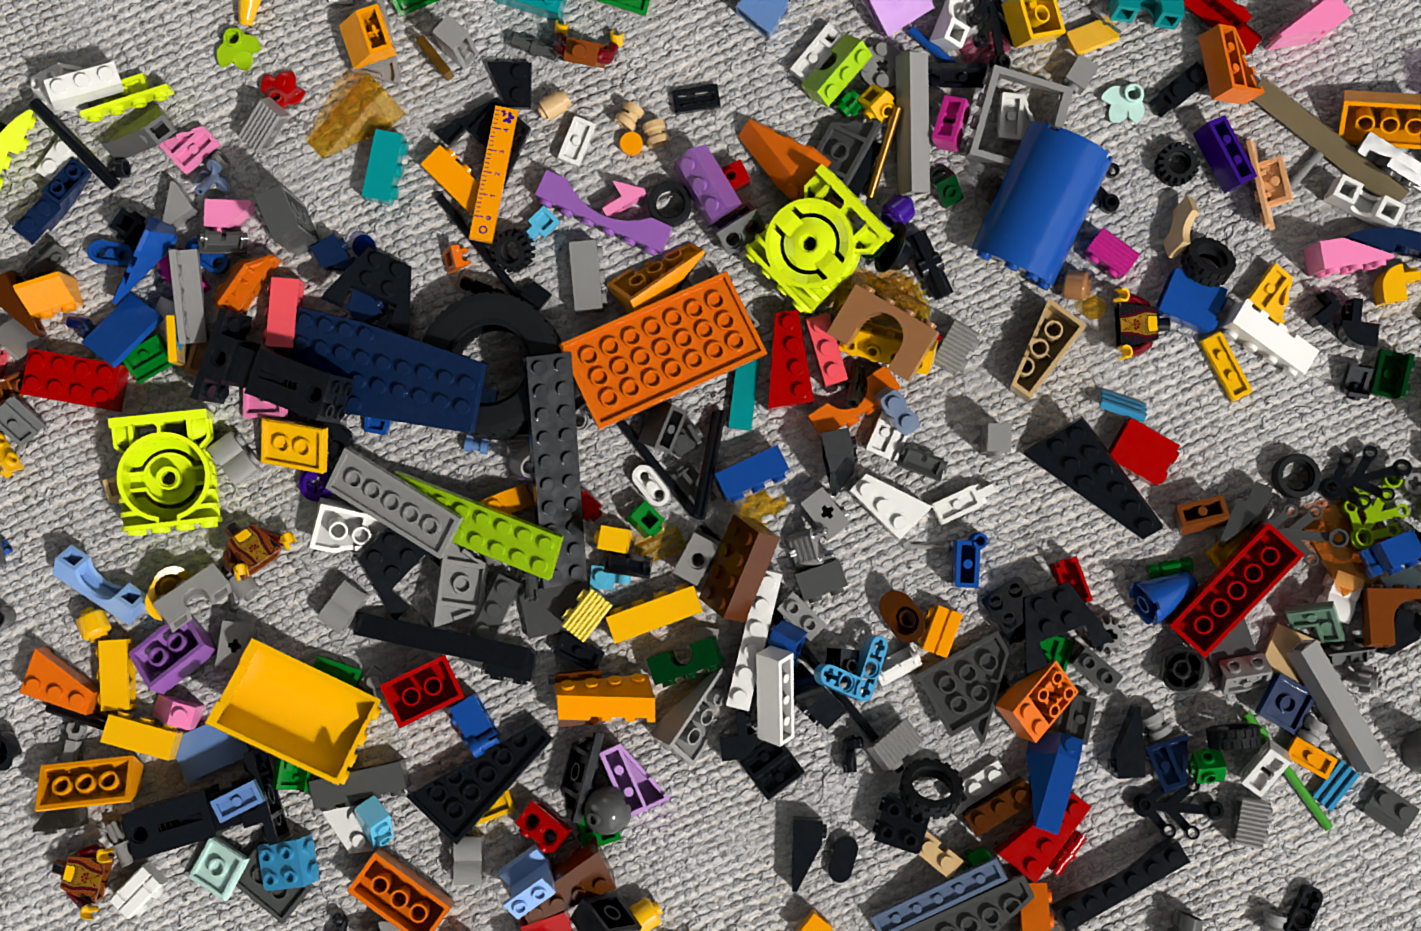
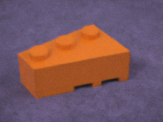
[1198,24,1265,105]
[19,646,100,715]

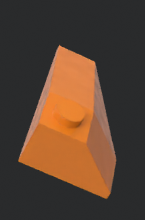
[738,119,831,201]

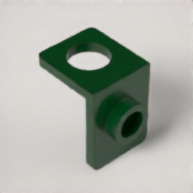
[930,164,964,209]

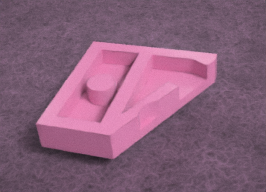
[159,126,221,175]

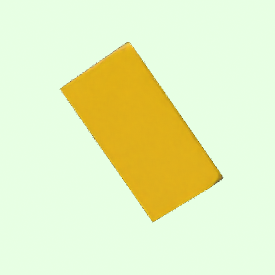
[1066,17,1120,56]

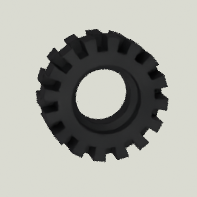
[1154,142,1200,187]
[490,228,536,273]

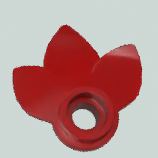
[261,71,306,109]

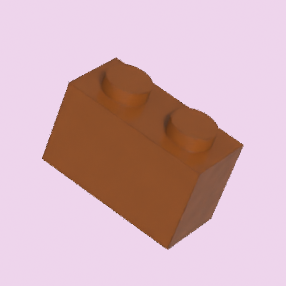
[1173,495,1230,536]

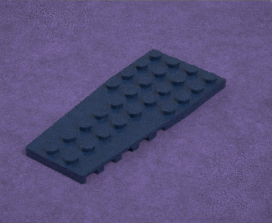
[291,307,487,433]

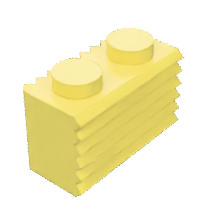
[562,587,614,642]

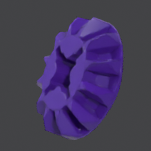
[299,467,333,502]

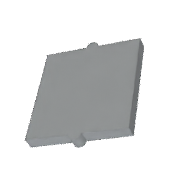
[0,318,45,360]

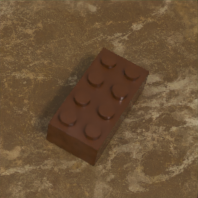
[699,514,780,622]

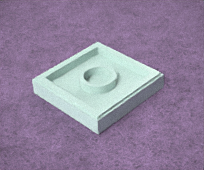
[188,837,250,901]

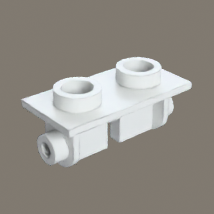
[871,644,923,687]

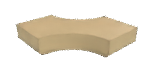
[1162,195,1199,259]

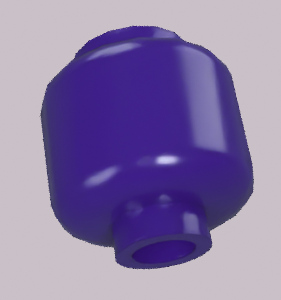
[881,194,915,228]

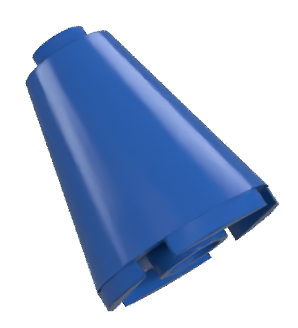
[1129,571,1198,626]

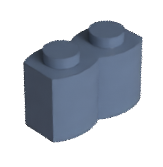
[874,386,920,436]

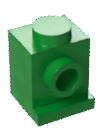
[624,500,665,538]

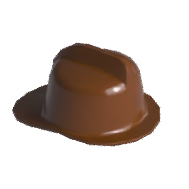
[879,590,925,643]

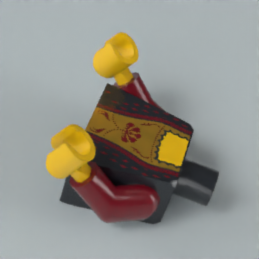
[1113,288,1171,361]

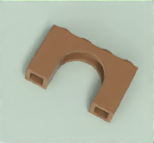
[827,284,940,382]

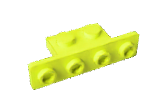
[79,73,175,122]

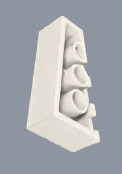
[1218,298,1319,377]

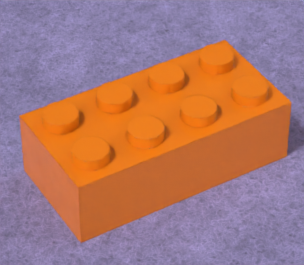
[347,847,456,931]

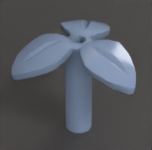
[193,159,231,196]

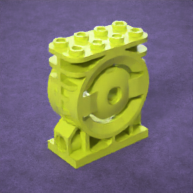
[745,164,895,314]
[108,408,223,537]

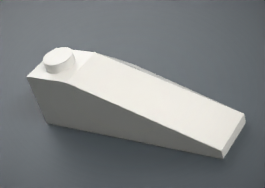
[309,497,387,553]

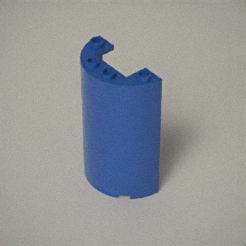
[971,121,1113,291]

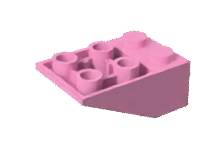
[1265,0,1352,50]
[1303,238,1395,279]

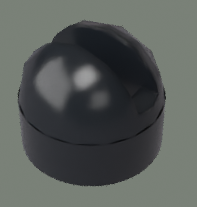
[111,159,131,178]

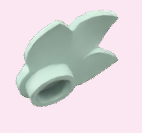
[1101,83,1145,124]

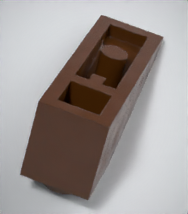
[0,270,47,338]

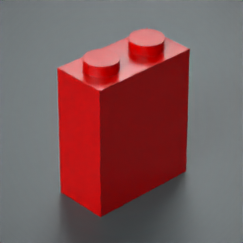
[1108,418,1180,487]

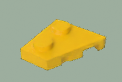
[1246,263,1293,325]

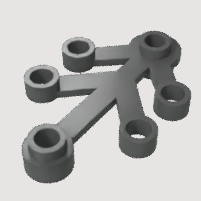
[1252,504,1349,566]

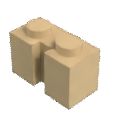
[918,829,963,879]

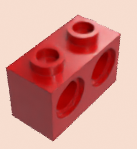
[515,800,573,853]

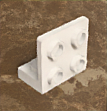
[30,63,89,121]

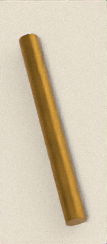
[865,106,902,198]

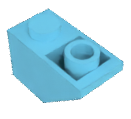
[354,795,394,850]

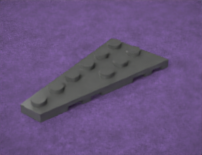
[900,873,1034,931]

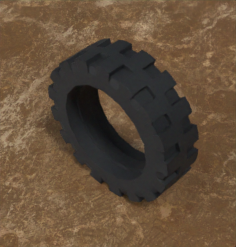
[899,758,964,819]

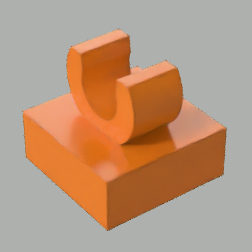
[442,244,471,274]

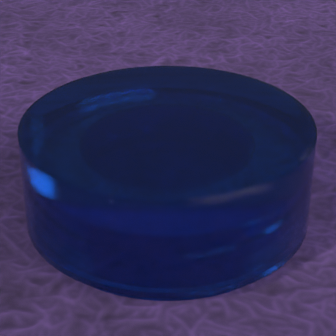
[352,235,377,257]

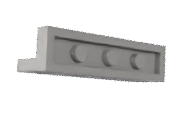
[168,249,209,344]

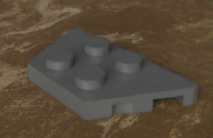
[816,120,882,202]

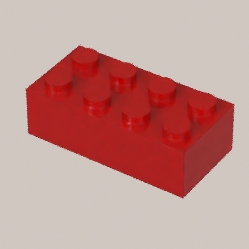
[20,348,129,412]

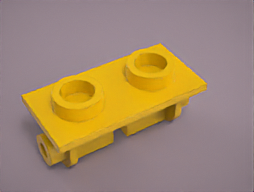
[0,430,24,479]

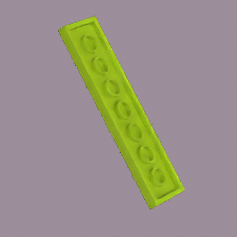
[394,471,564,581]

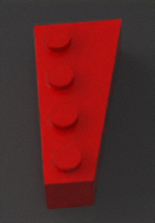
[767,310,814,411]
[993,792,1091,883]

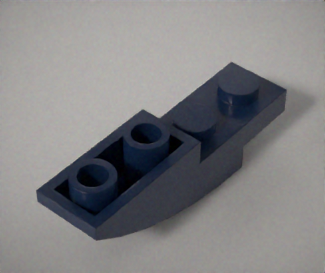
[12,158,92,245]
[1342,227,1421,262]

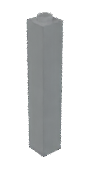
[896,49,930,196]
[1286,639,1388,774]

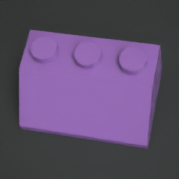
[674,144,742,228]
[128,618,218,695]

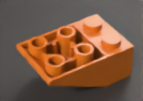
[995,660,1078,743]

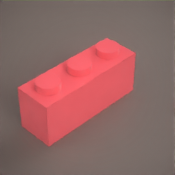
[263,277,305,350]
[805,313,848,388]

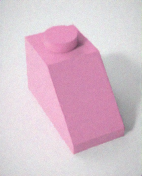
[204,199,256,234]
[152,693,204,730]

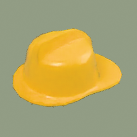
[145,566,191,620]

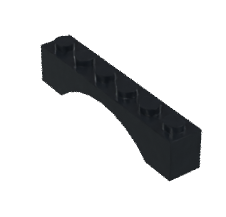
[1050,837,1190,931]

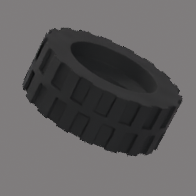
[1180,237,1237,287]
[1206,723,1262,750]

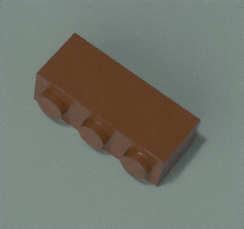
[961,776,1033,837]

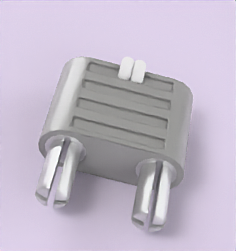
[788,527,836,570]

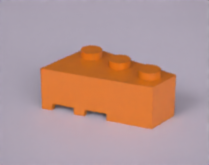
[1015,883,1054,931]

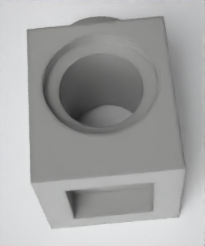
[1061,54,1099,95]

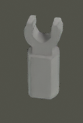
[60,722,87,763]

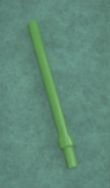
[1242,711,1333,831]

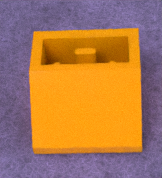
[339,3,398,70]

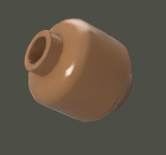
[1057,270,1092,300]

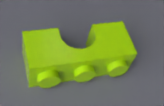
[801,34,873,107]

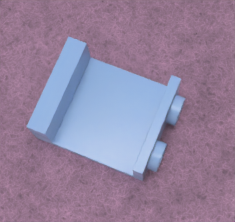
[498,844,556,920]

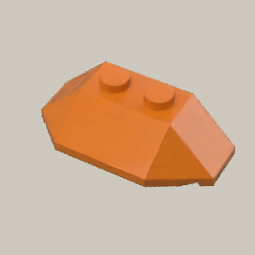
[213,254,282,317]

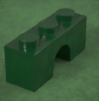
[646,635,725,688]

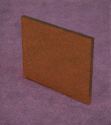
[1302,500,1388,597]

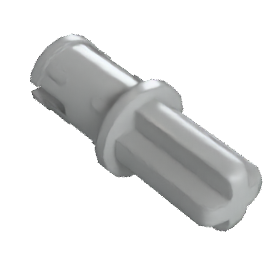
[105,820,136,868]

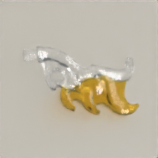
[684,489,787,537]

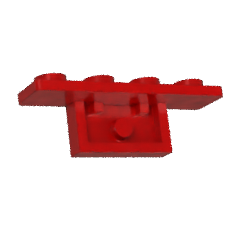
[1183,0,1262,55]

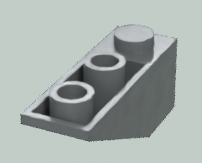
[102,104,177,160]

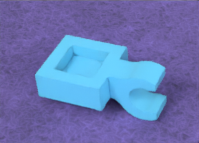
[525,206,560,244]
[590,565,631,590]

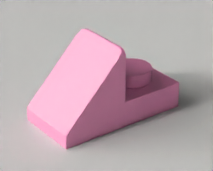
[602,181,647,218]

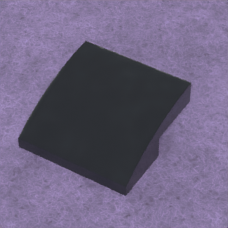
[739,742,806,801]

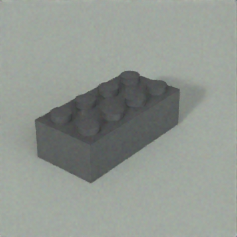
[254,184,320,256]

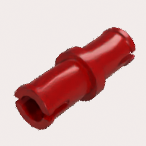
[1048,829,1088,876]

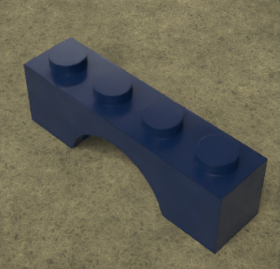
[310,233,386,324]

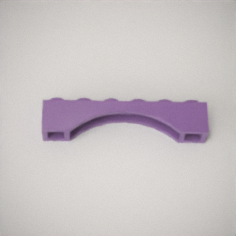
[535,169,673,256]

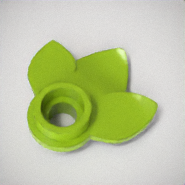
[217,27,262,71]

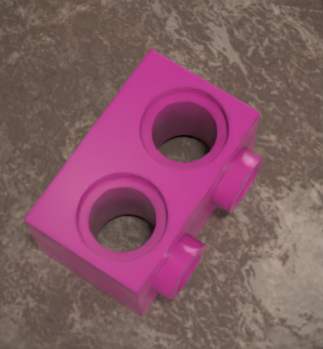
[931,95,971,152]

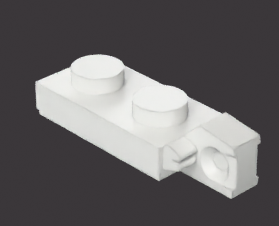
[931,483,996,525]

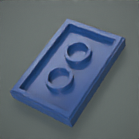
[81,293,164,369]

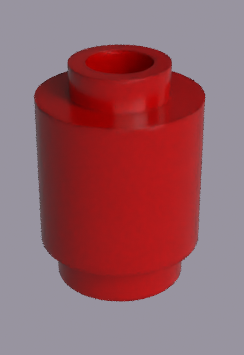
[581,488,603,522]

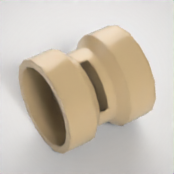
[613,100,645,132]
[642,119,670,149]

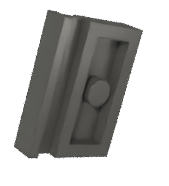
[0,393,47,447]
[1054,694,1097,745]
[1359,782,1420,838]

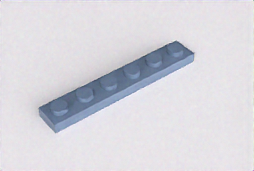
[870,856,1008,931]

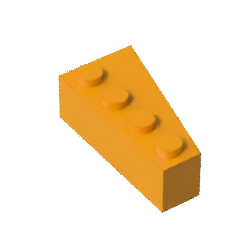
[555,673,655,722]

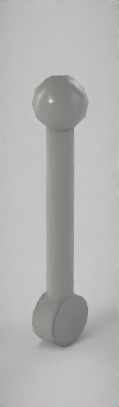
[903,541,952,552]

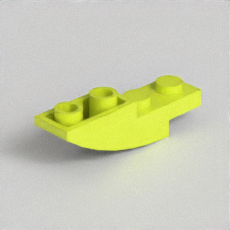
[0,109,37,191]

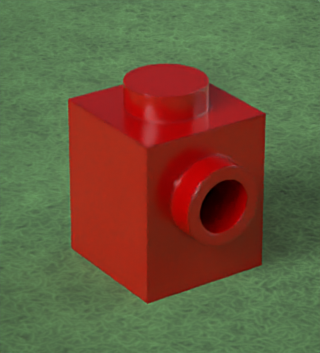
[721,159,751,192]

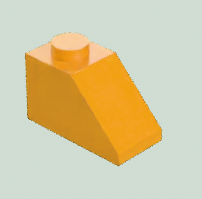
[479,484,534,515]

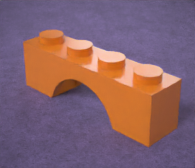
[807,365,901,438]

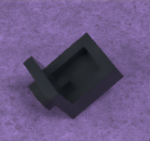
[1307,290,1342,328]
[1340,362,1374,401]

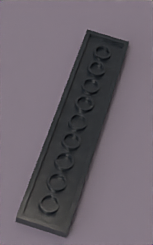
[523,351,587,589]

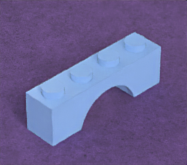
[52,545,146,625]

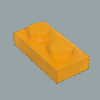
[1286,735,1338,780]

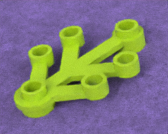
[1341,476,1409,550]

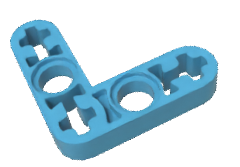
[814,635,888,701]

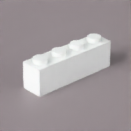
[756,645,794,747]

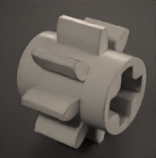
[1353,665,1383,694]

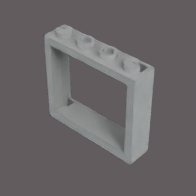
[964,65,1074,170]

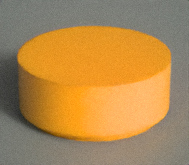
[620,132,643,156]

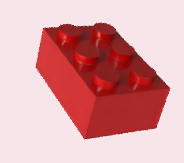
[379,654,465,729]

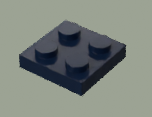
[1254,672,1315,736]

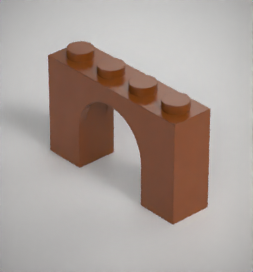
[1361,584,1421,648]

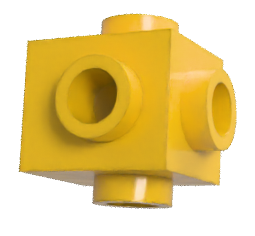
[857,84,895,125]

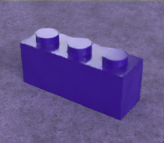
[1193,115,1257,194]

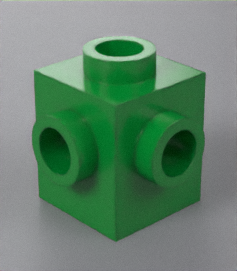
[1187,749,1227,784]

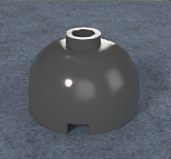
[1159,646,1210,695]
[584,785,631,835]

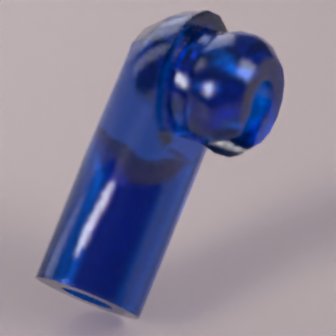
[66,316,96,339]

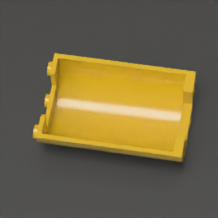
[205,638,382,786]

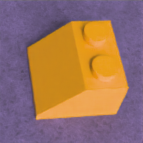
[13,271,84,320]

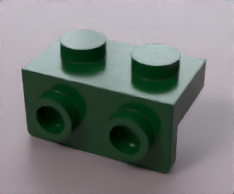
[1368,349,1415,401]

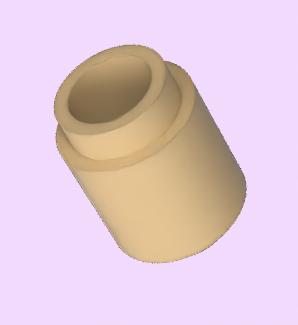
[536,89,572,121]

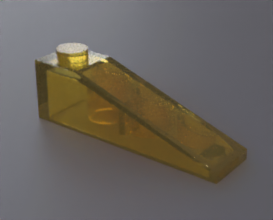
[307,74,406,159]
[832,271,932,326]

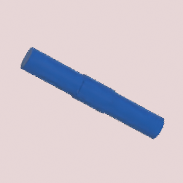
[907,26,958,63]

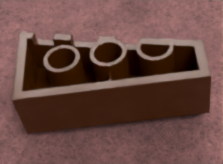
[524,836,616,925]

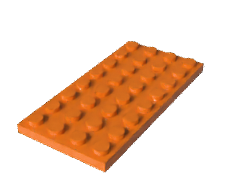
[558,271,767,431]

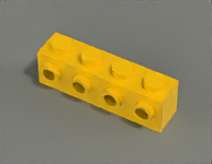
[839,321,938,375]

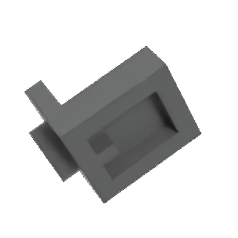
[673,423,704,458]

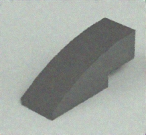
[1218,481,1273,548]

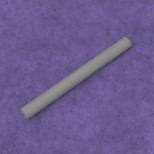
[1255,150,1324,223]

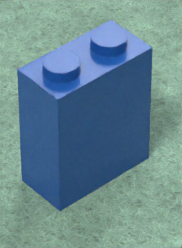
[1155,267,1228,335]

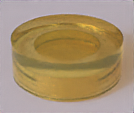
[1082,296,1106,320]

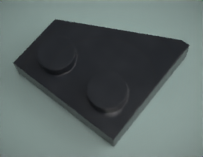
[488,62,533,110]

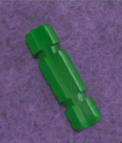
[1147,557,1193,578]

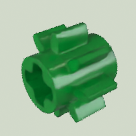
[834,89,862,118]

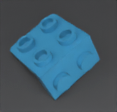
[257,834,320,891]

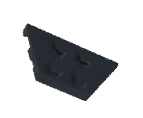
[560,732,605,824]

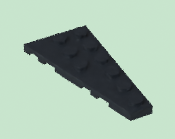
[1023,416,1163,539]
[406,723,554,845]

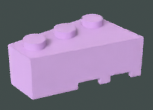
[599,742,671,817]

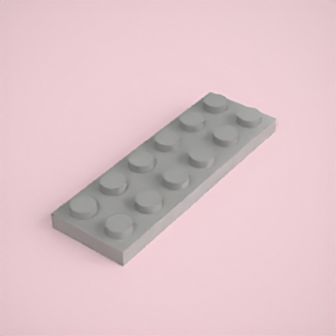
[325,447,464,559]

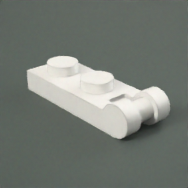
[790,22,845,82]
[943,759,1011,815]

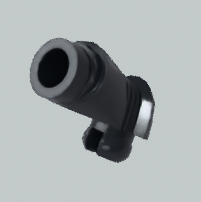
[840,734,864,773]

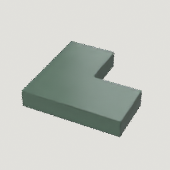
[1285,601,1345,644]

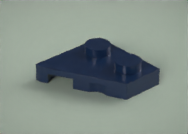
[1144,734,1189,793]

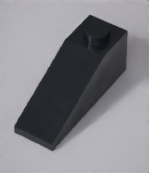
[1108,704,1146,779]
[791,816,827,892]

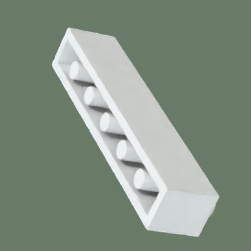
[726,568,783,711]

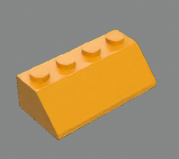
[1338,90,1421,149]
[35,755,144,812]

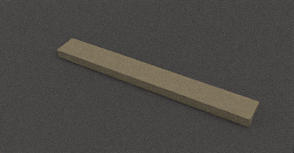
[1253,76,1409,202]

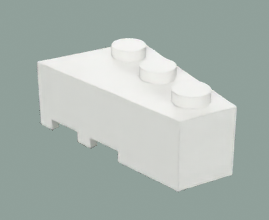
[848,474,933,540]

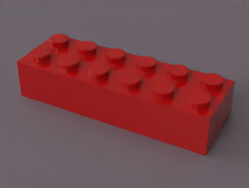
[1165,521,1305,658]

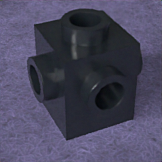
[109,208,146,246]
[825,648,860,682]

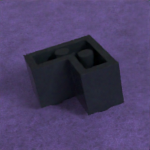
[794,663,847,730]

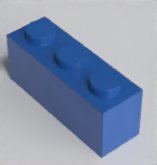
[713,445,790,504]

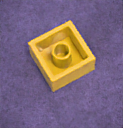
[1001,0,1066,49]

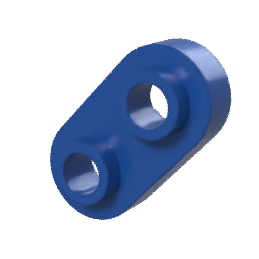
[185,238,230,275]
[87,240,134,267]

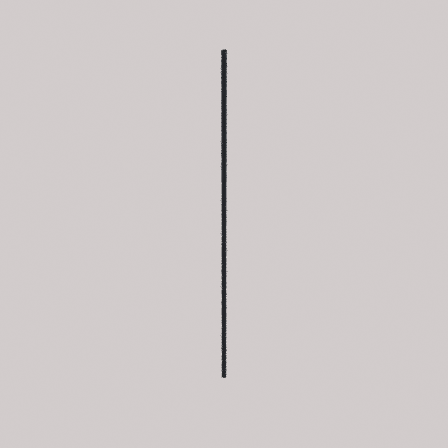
[436,194,904,774]

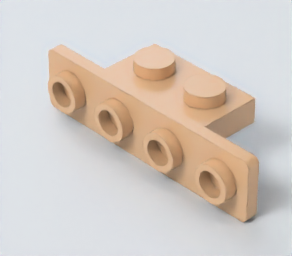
[1244,138,1294,231]

